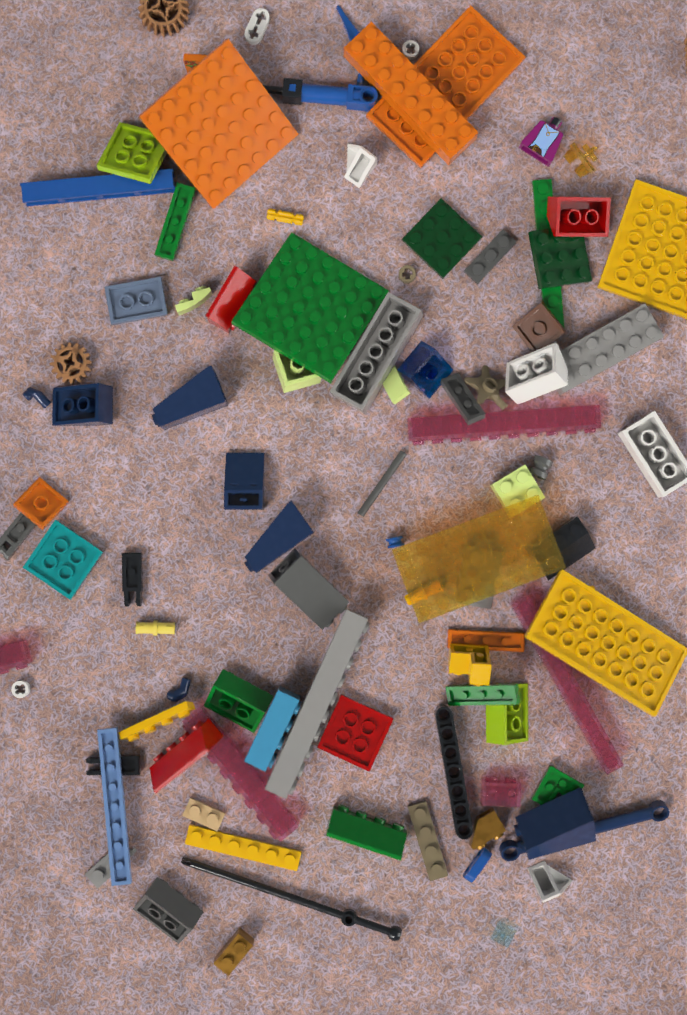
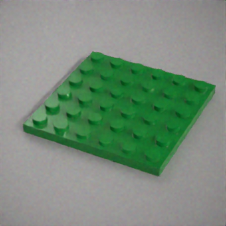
[231,232,389,383]

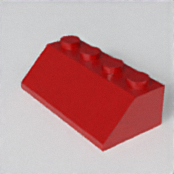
[150,718,224,793]

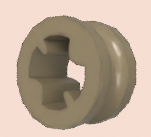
[399,265,416,284]

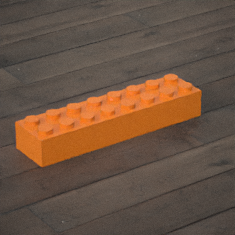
[343,21,478,166]

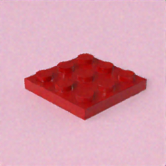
[317,694,393,772]

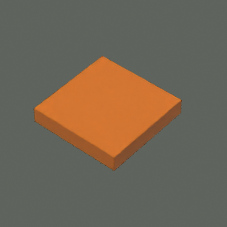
[13,477,69,530]

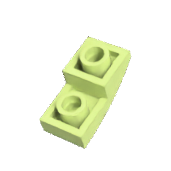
[175,286,212,315]
[383,365,410,404]

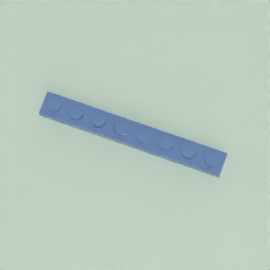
[97,727,132,886]

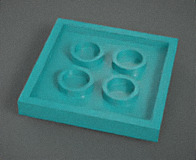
[23,520,104,600]

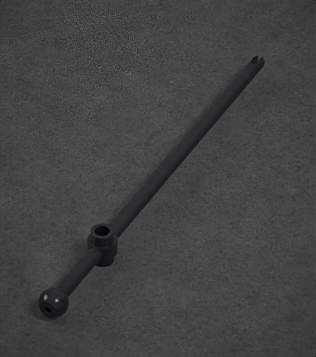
[181,857,402,941]

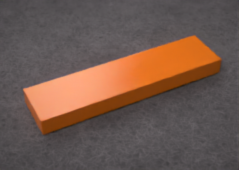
[447,629,525,652]

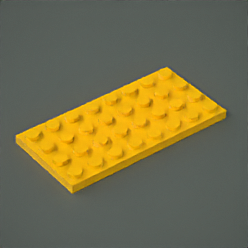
[524,569,687,717]

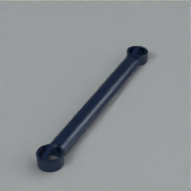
[499,800,670,861]

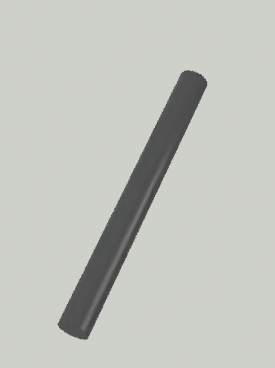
[357,451,407,517]

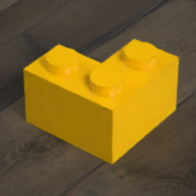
[448,643,491,686]

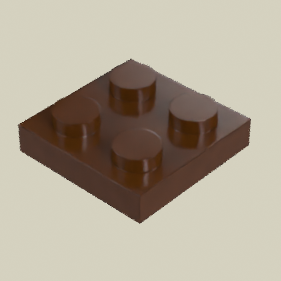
[512,302,566,352]

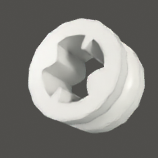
[402,40,419,60]
[11,680,31,698]

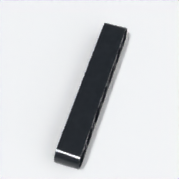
[434,704,473,839]

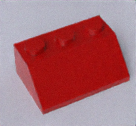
[547,197,611,237]
[206,266,257,333]

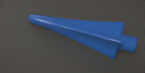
[336,5,360,41]

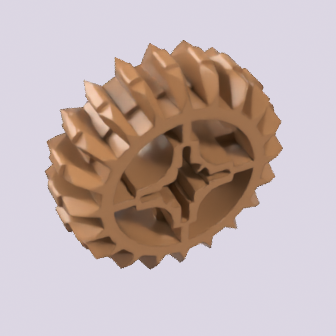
[138,0,190,37]

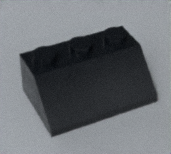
[527,516,596,581]

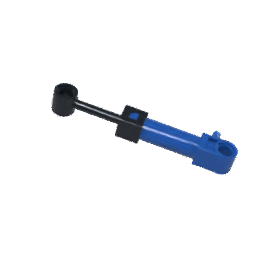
[263,73,378,112]

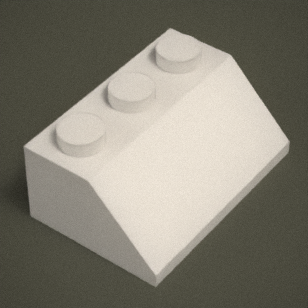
[505,342,568,404]

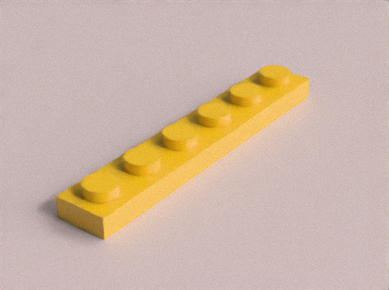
[185,824,302,871]

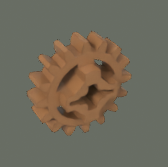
[49,342,93,385]

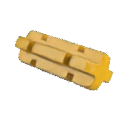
[267,208,304,226]

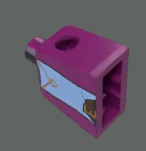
[519,117,564,167]

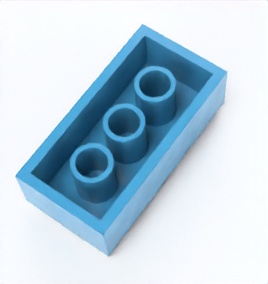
[244,686,302,772]

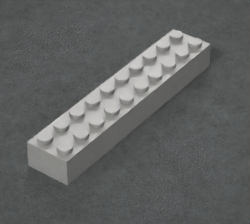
[265,608,370,799]

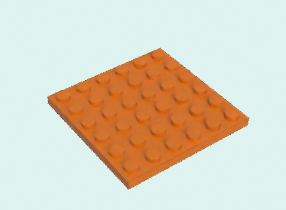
[138,39,299,209]

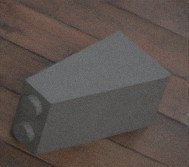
[268,548,349,630]

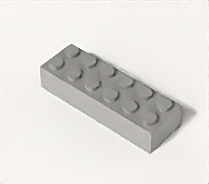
[330,292,423,415]
[556,304,664,395]

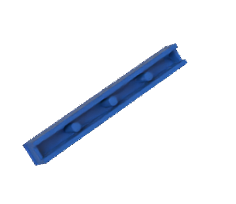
[20,169,175,207]

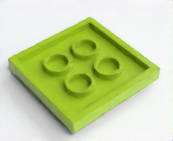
[97,122,167,184]

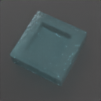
[490,921,517,948]

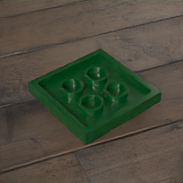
[402,198,482,279]
[528,229,592,289]

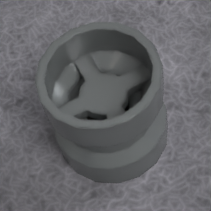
[529,455,553,480]

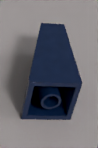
[152,365,229,430]
[244,501,314,573]
[513,788,596,860]

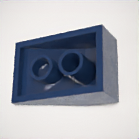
[52,383,113,426]

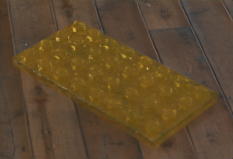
[392,495,566,623]

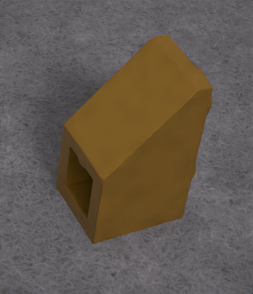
[469,807,506,850]

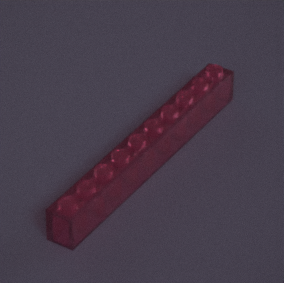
[407,405,601,446]
[509,594,624,775]

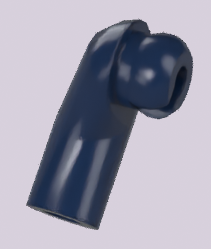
[23,387,51,408]
[167,677,191,702]

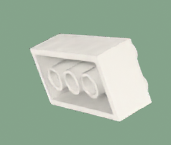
[617,411,687,498]

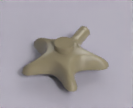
[464,365,508,411]

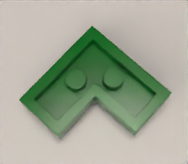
[531,765,584,805]

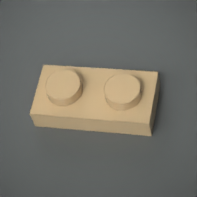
[182,797,225,831]

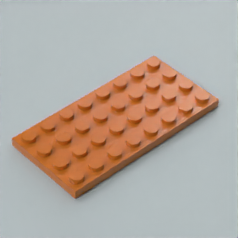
[366,5,526,168]

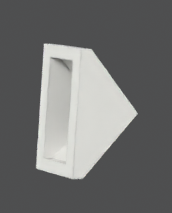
[344,143,377,188]
[527,861,573,903]

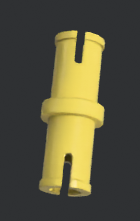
[136,620,175,636]

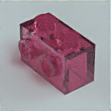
[480,776,521,807]

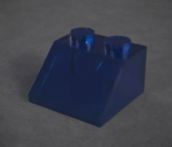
[397,341,453,399]

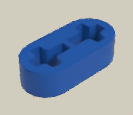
[463,847,492,883]

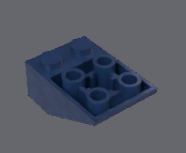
[224,453,264,510]

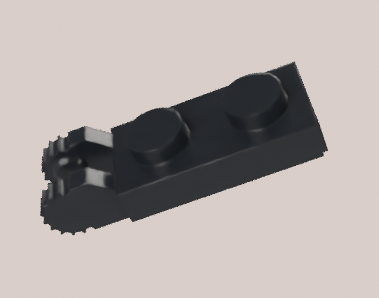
[122,553,143,607]
[86,754,141,776]

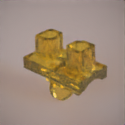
[564,142,598,178]

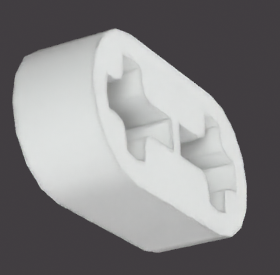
[245,8,270,45]

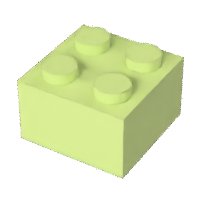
[273,350,322,393]
[490,465,545,518]

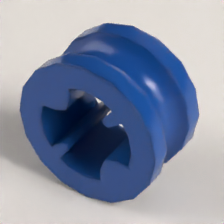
[386,536,404,548]

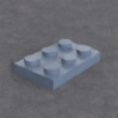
[104,277,168,325]

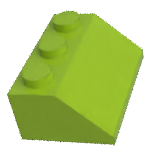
[485,683,528,745]

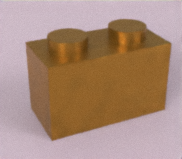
[213,927,255,976]

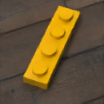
[118,701,195,742]

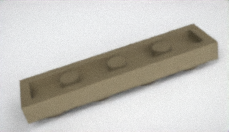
[407,800,448,881]

